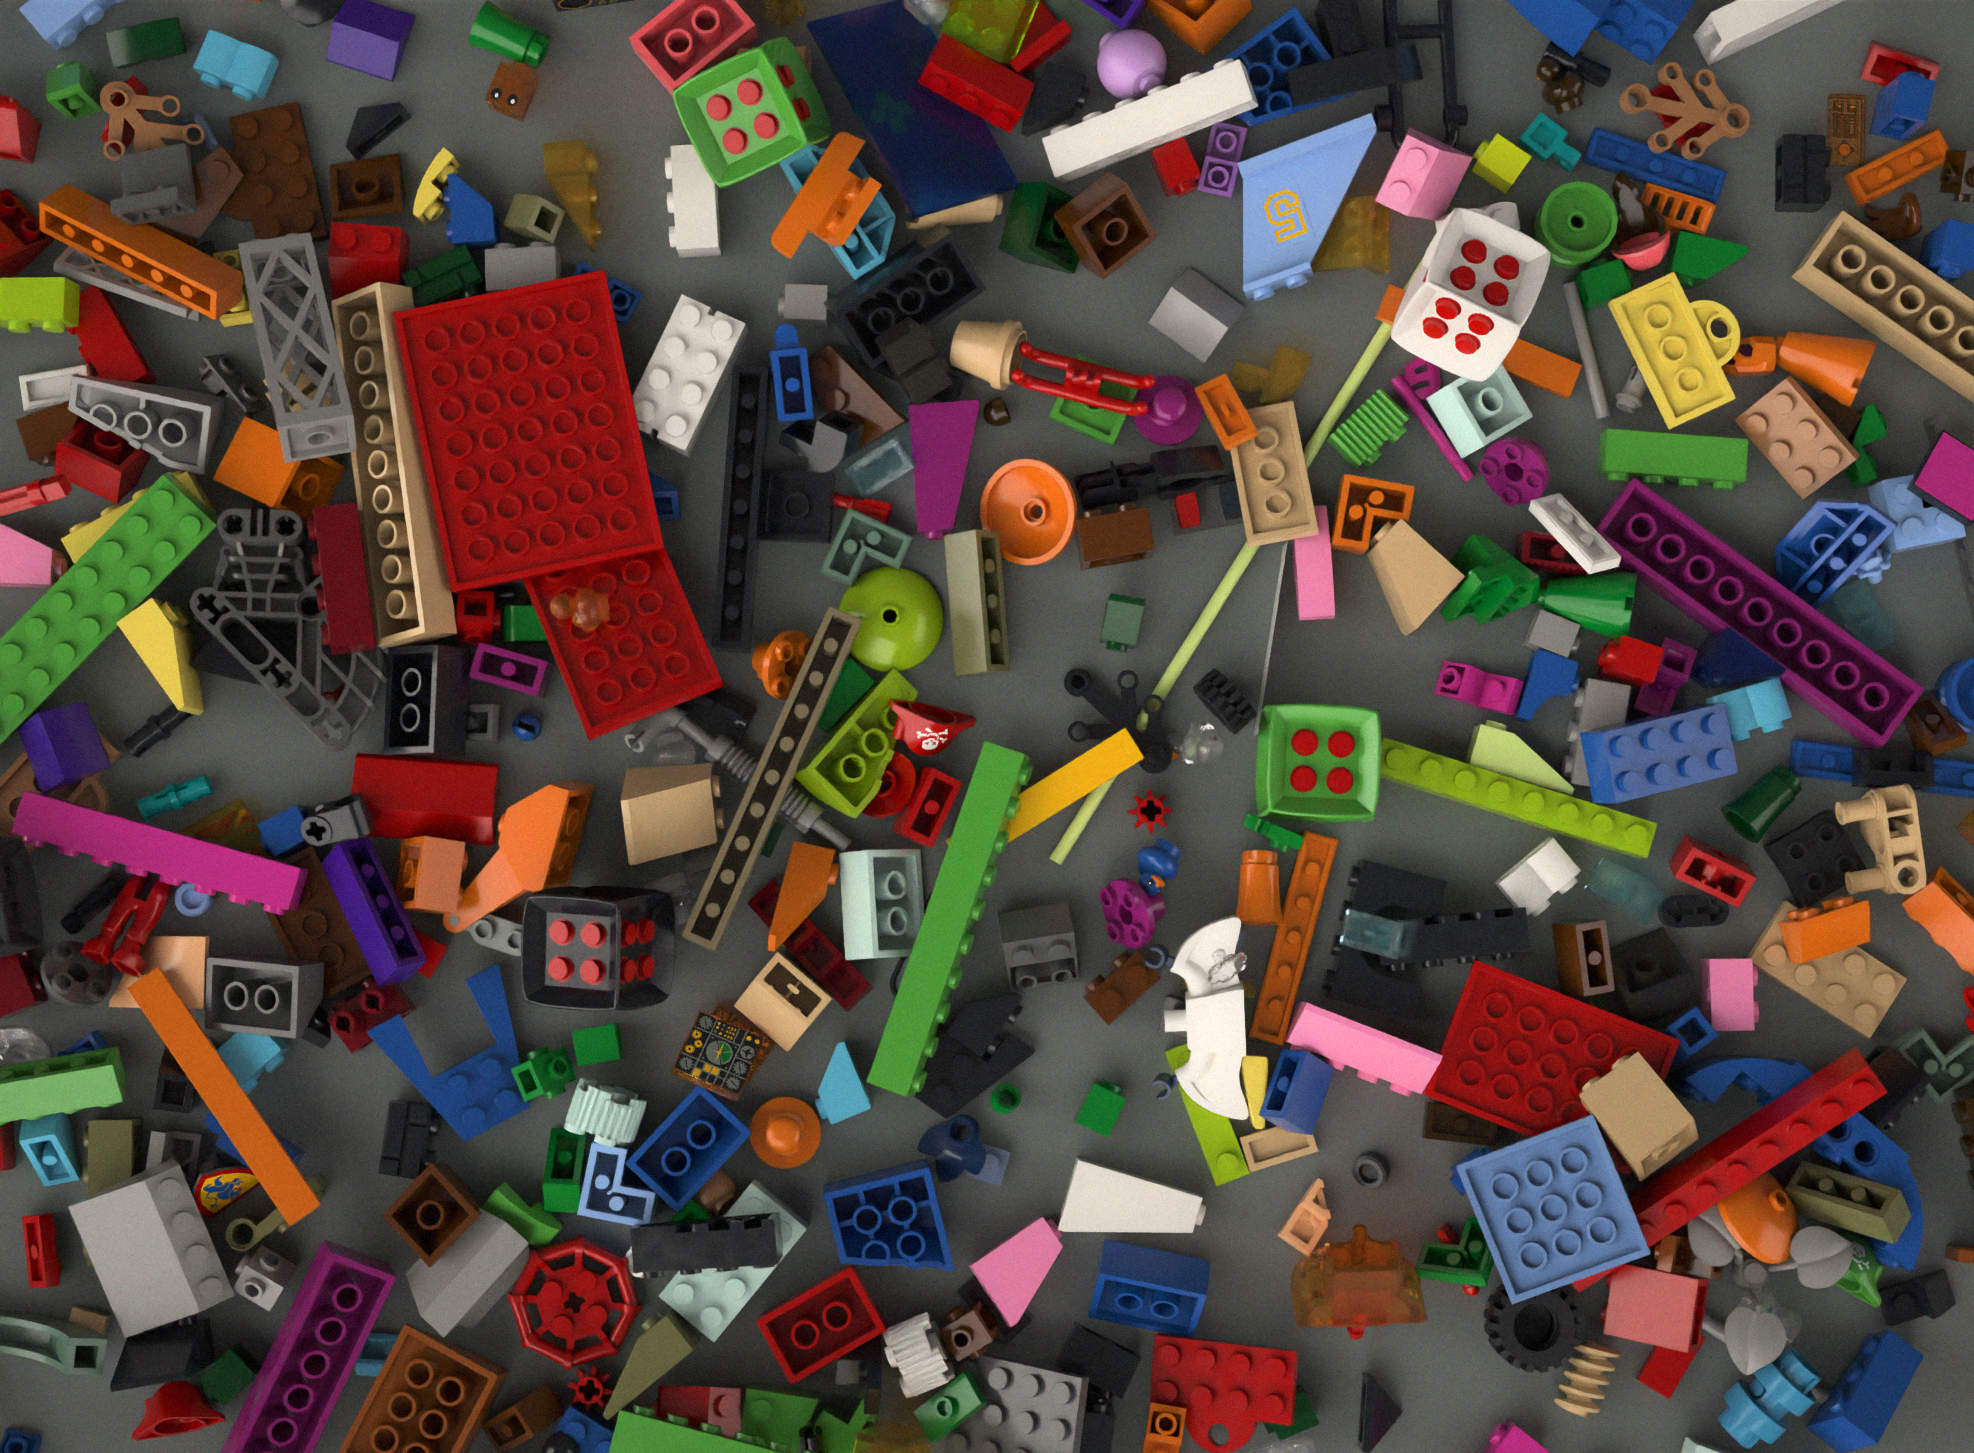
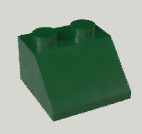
[999,182,1079,274]

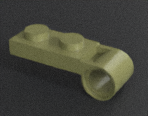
[225,1173,330,1251]

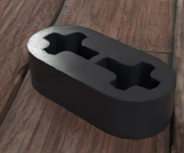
[1658,894,1729,928]

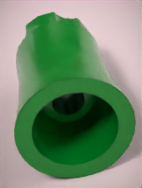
[468,0,550,69]

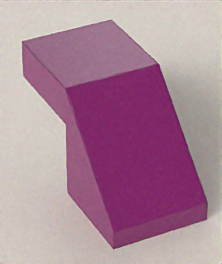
[1630,637,1698,717]

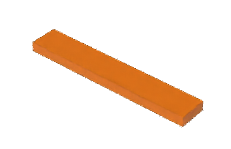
[1374,284,1582,399]
[1247,830,1339,1046]

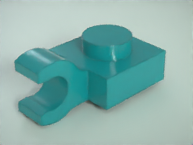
[1517,112,1582,173]

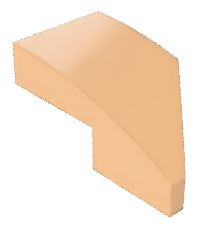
[1277,1178,1331,1256]

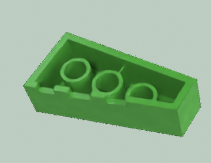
[740,1381,821,1453]

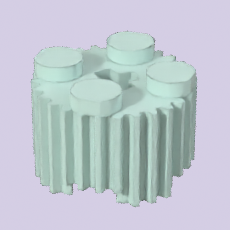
[564,1078,647,1148]

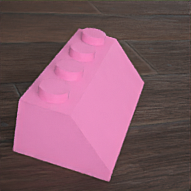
[1284,1001,1442,1097]

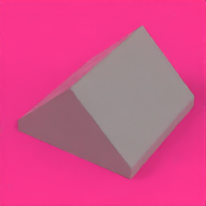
[1148,267,1246,364]

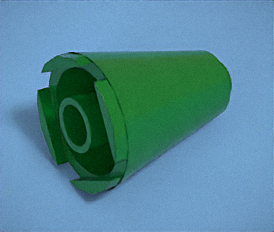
[1538,571,1638,640]

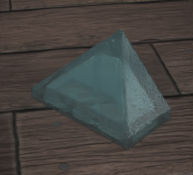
[844,436,917,499]

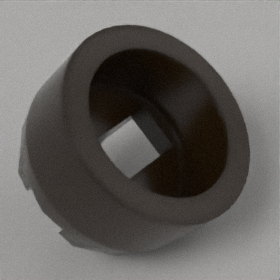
[983,396,1012,426]

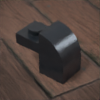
[779,409,865,473]

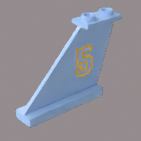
[1237,113,1378,301]

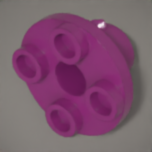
[1132,375,1203,446]
[1479,437,1550,506]
[1099,878,1166,949]

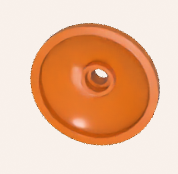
[980,459,1078,566]
[1717,1171,1800,1264]

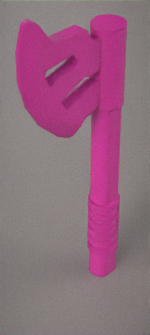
[1390,356,1475,483]

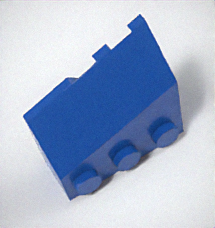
[1208,7,1356,127]
[823,1158,955,1271]

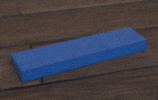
[1582,127,1727,205]

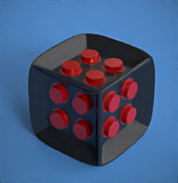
[521,886,675,1012]

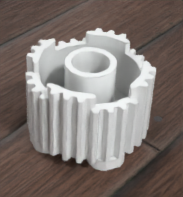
[883,1312,956,1398]

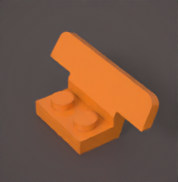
[771,132,882,259]

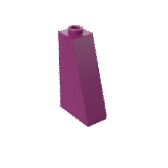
[908,400,979,541]

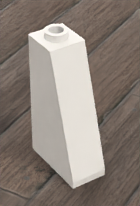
[1057,1157,1206,1233]

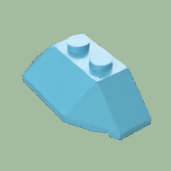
[779,145,896,281]

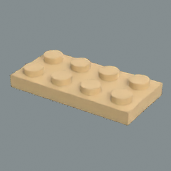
[1230,401,1319,547]
[1747,901,1907,1039]

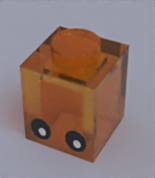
[485,61,539,122]

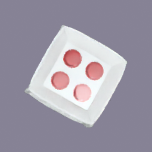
[1391,207,1551,382]

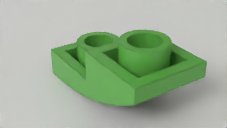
[481,1182,563,1248]

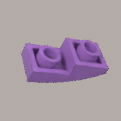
[1197,122,1247,198]

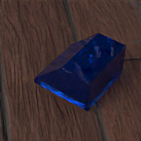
[1690,627,1786,689]

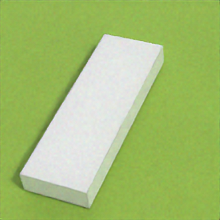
[1528,493,1621,574]

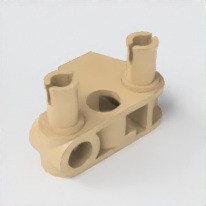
[1835,783,1926,895]

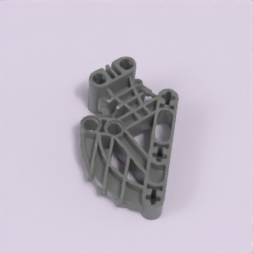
[190,508,389,752]

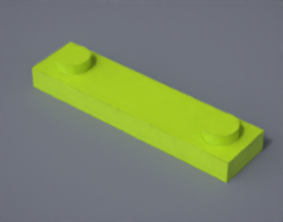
[1164,1043,1250,1186]

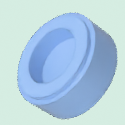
[175,882,214,917]

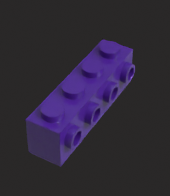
[321,836,427,987]

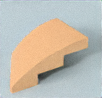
[109,936,210,1009]

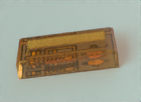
[1827,94,1866,167]

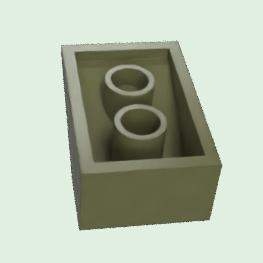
[603,1307,701,1420]

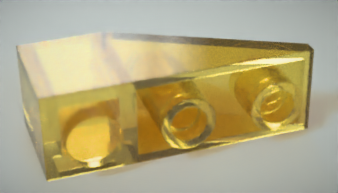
[542,140,602,252]

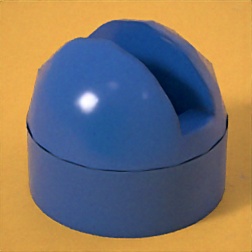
[512,713,542,741]

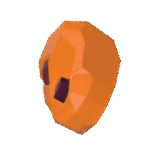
[1721,336,1776,377]

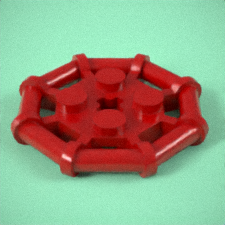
[506,1234,643,1370]

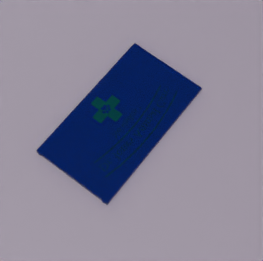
[806,0,1020,219]

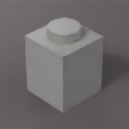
[778,284,830,328]
[1521,609,1581,658]

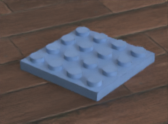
[1456,1114,1651,1304]

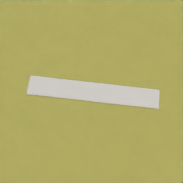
[1254,541,1288,736]

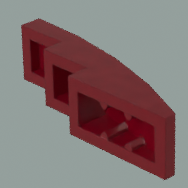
[747,879,874,1012]

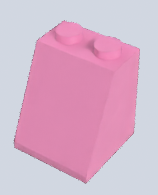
[1375,127,1473,221]

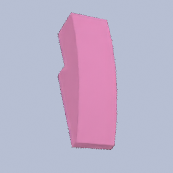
[1291,505,1335,621]

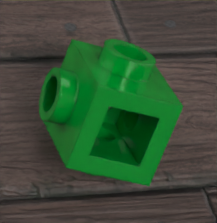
[511,1045,577,1102]

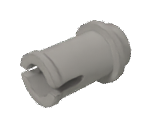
[1615,366,1647,414]

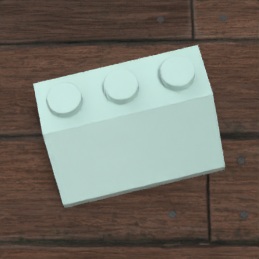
[839,849,924,960]

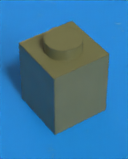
[503,193,566,243]

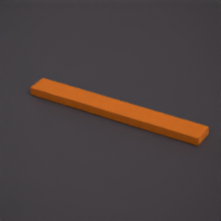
[127,967,322,1226]

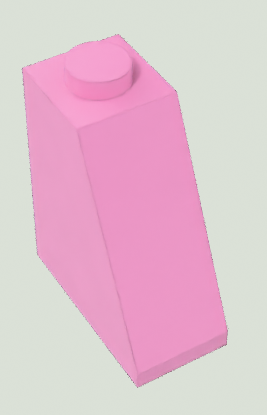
[0,522,68,588]
[968,1216,1063,1327]

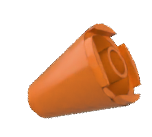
[1775,330,1877,408]

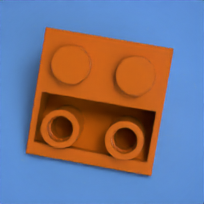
[1777,895,1870,963]

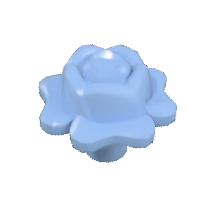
[1851,549,1891,584]

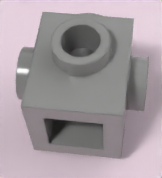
[232,1245,298,1312]

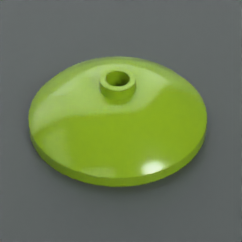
[839,567,944,672]

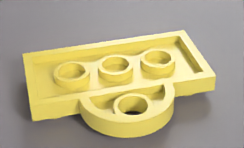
[1608,272,1740,430]

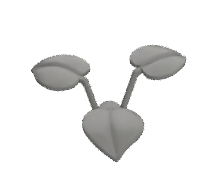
[1687,1205,1853,1375]

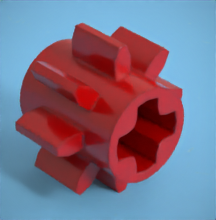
[1127,789,1173,834]
[568,1363,615,1411]

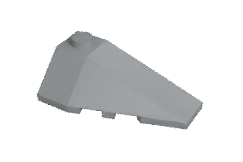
[68,374,225,475]

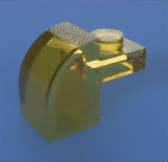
[1229,344,1312,406]

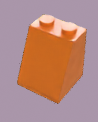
[213,416,346,527]

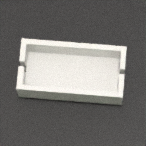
[632,294,749,458]

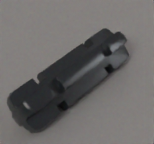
[60,877,123,934]

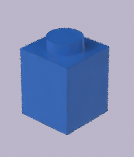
[258,805,309,857]

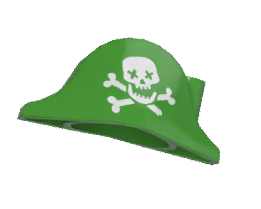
[1835,1233,1884,1308]

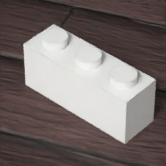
[665,144,722,258]

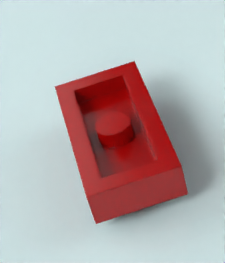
[22,1213,62,1288]

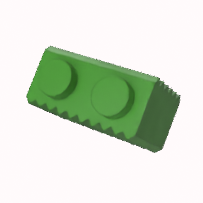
[1327,387,1410,471]

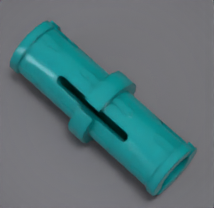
[137,773,214,821]

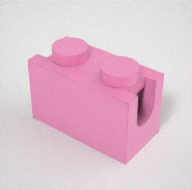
[1700,958,1759,1031]

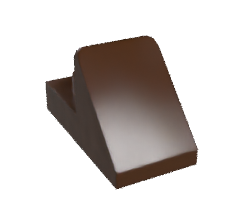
[1903,693,1967,756]

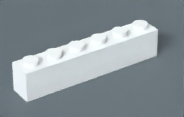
[1042,58,1259,184]

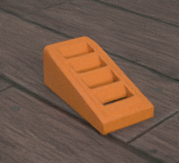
[1639,182,1716,236]

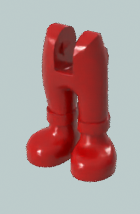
[80,873,172,978]

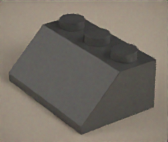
[204,953,324,1039]

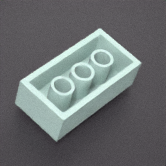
[659,1179,810,1342]

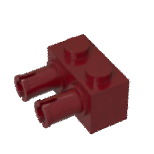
[326,976,417,1053]

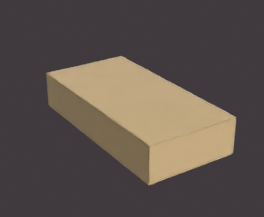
[1238,1125,1318,1172]

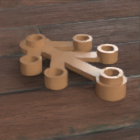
[1619,62,1750,161]
[100,81,205,161]

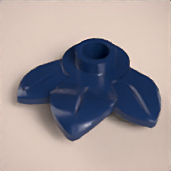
[917,1114,986,1183]

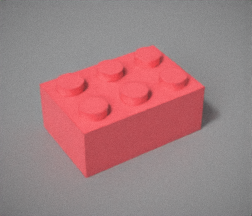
[629,0,758,97]

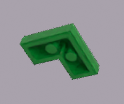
[1414,1217,1494,1287]

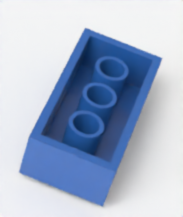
[1580,703,1738,804]

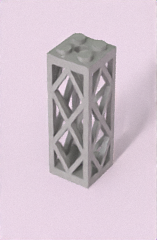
[238,232,357,463]

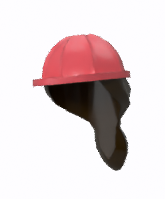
[1610,172,1670,271]

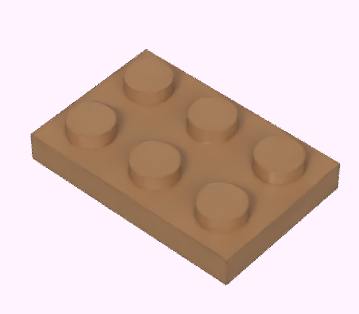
[1734,374,1860,500]

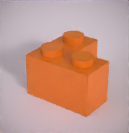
[1330,474,1415,555]

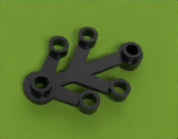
[1064,668,1172,774]

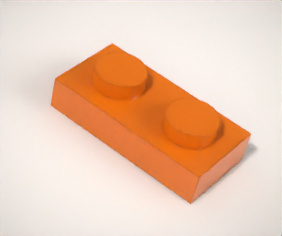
[1194,373,1258,451]

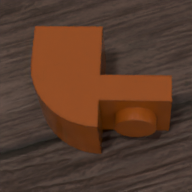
[1654,1233,1723,1279]

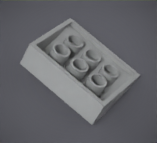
[68,1158,235,1338]

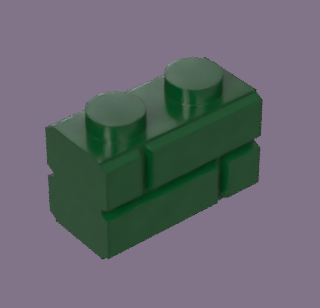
[402,244,486,308]

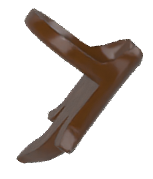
[1847,192,1923,242]

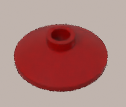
[862,752,917,818]

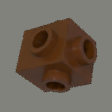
[938,1299,1001,1361]

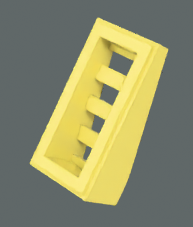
[1240,1054,1268,1129]

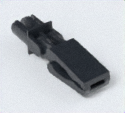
[1074,445,1228,510]

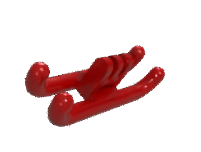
[1011,341,1156,417]

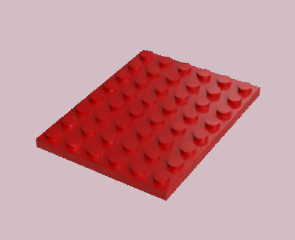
[393,270,665,594]

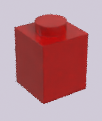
[1150,136,1201,197]

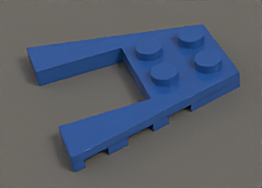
[366,963,530,1142]

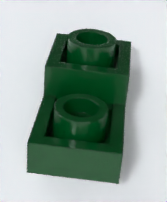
[105,17,187,69]

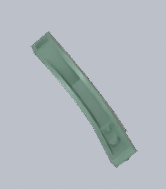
[0,1309,107,1375]

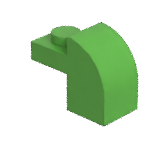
[813,1398,882,1453]

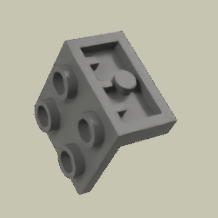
[109,143,197,226]

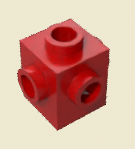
[454,591,501,646]

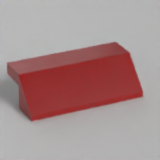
[351,753,500,846]

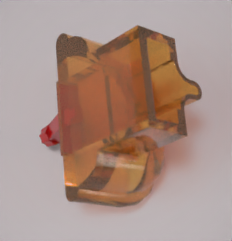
[1290,1224,1427,1340]

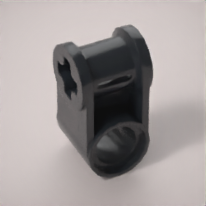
[301,793,377,846]

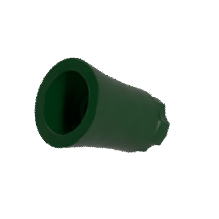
[1721,764,1802,843]

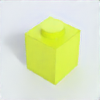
[1471,133,1532,194]

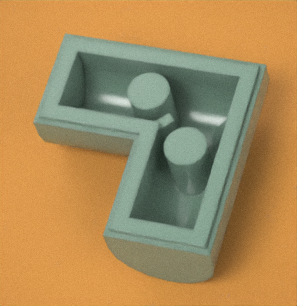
[819,508,913,587]
[1891,1026,1974,1106]

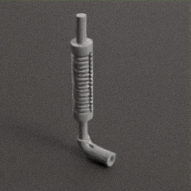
[624,707,852,852]

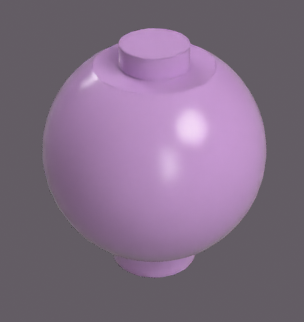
[1097,29,1167,101]

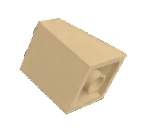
[1367,519,1465,636]
[621,763,725,865]
[1579,1052,1699,1182]

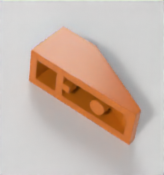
[768,841,840,952]

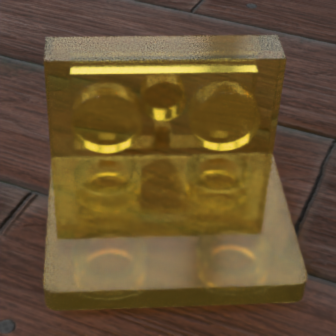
[1311,195,1390,275]

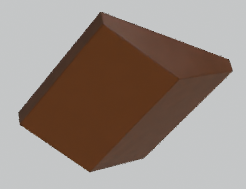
[330,154,406,222]

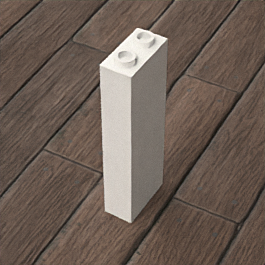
[1693,0,1845,66]

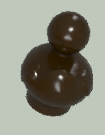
[1536,58,1585,115]

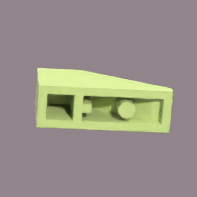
[1464,720,1574,796]

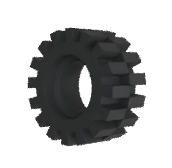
[1193,668,1257,734]

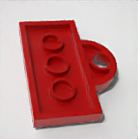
[1149,1333,1299,1453]

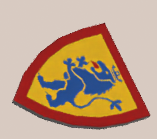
[192,1153,261,1219]

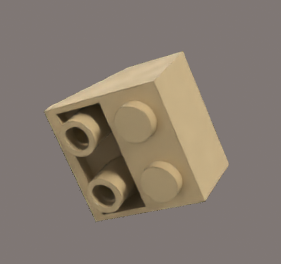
[734,951,834,1052]

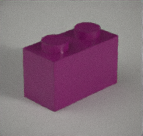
[469,642,554,699]

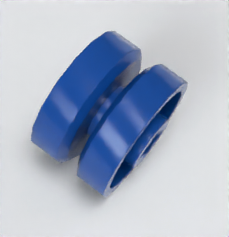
[1934,657,1974,735]

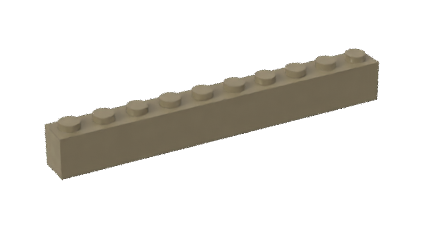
[681,606,862,953]

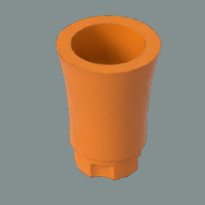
[1235,850,1284,925]

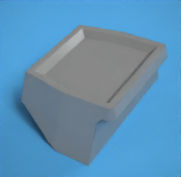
[405,1208,530,1338]

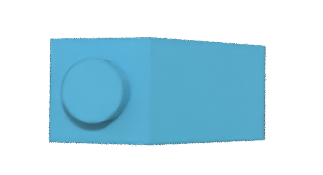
[815,1040,872,1125]
[19,1112,81,1187]

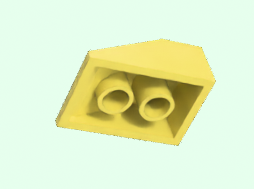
[117,598,204,716]

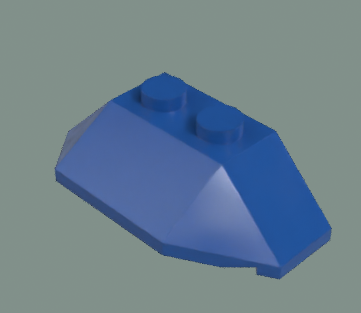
[1774,498,1898,610]

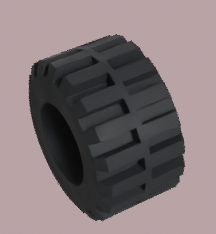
[1483,1284,1582,1373]

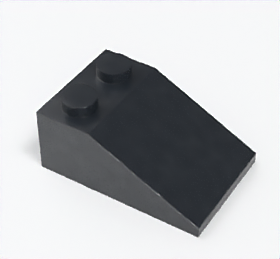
[110,1315,216,1392]

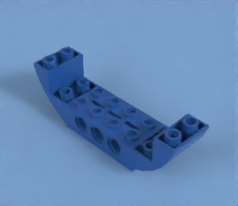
[1668,1054,1923,1272]

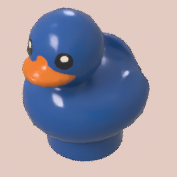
[1137,838,1181,896]

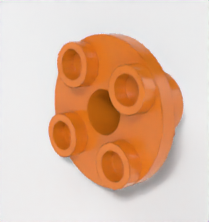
[752,629,814,700]
[750,1096,821,1169]

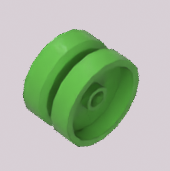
[1531,181,1618,269]

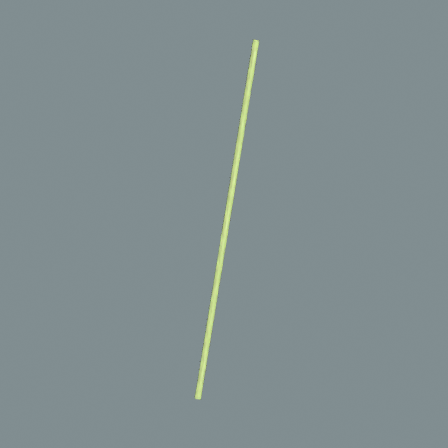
[1050,208,1456,865]

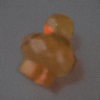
[550,587,610,632]

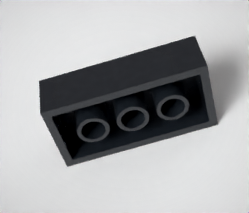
[824,223,986,370]

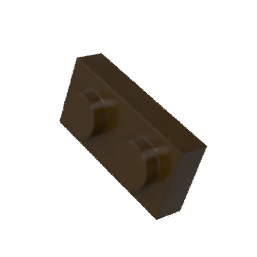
[1422,1102,1498,1147]

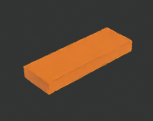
[1843,128,1950,208]

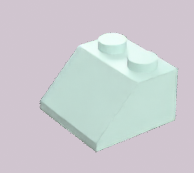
[1426,363,1533,459]

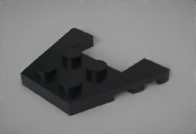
[914,1028,1035,1119]

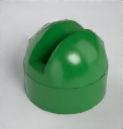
[990,1083,1021,1115]

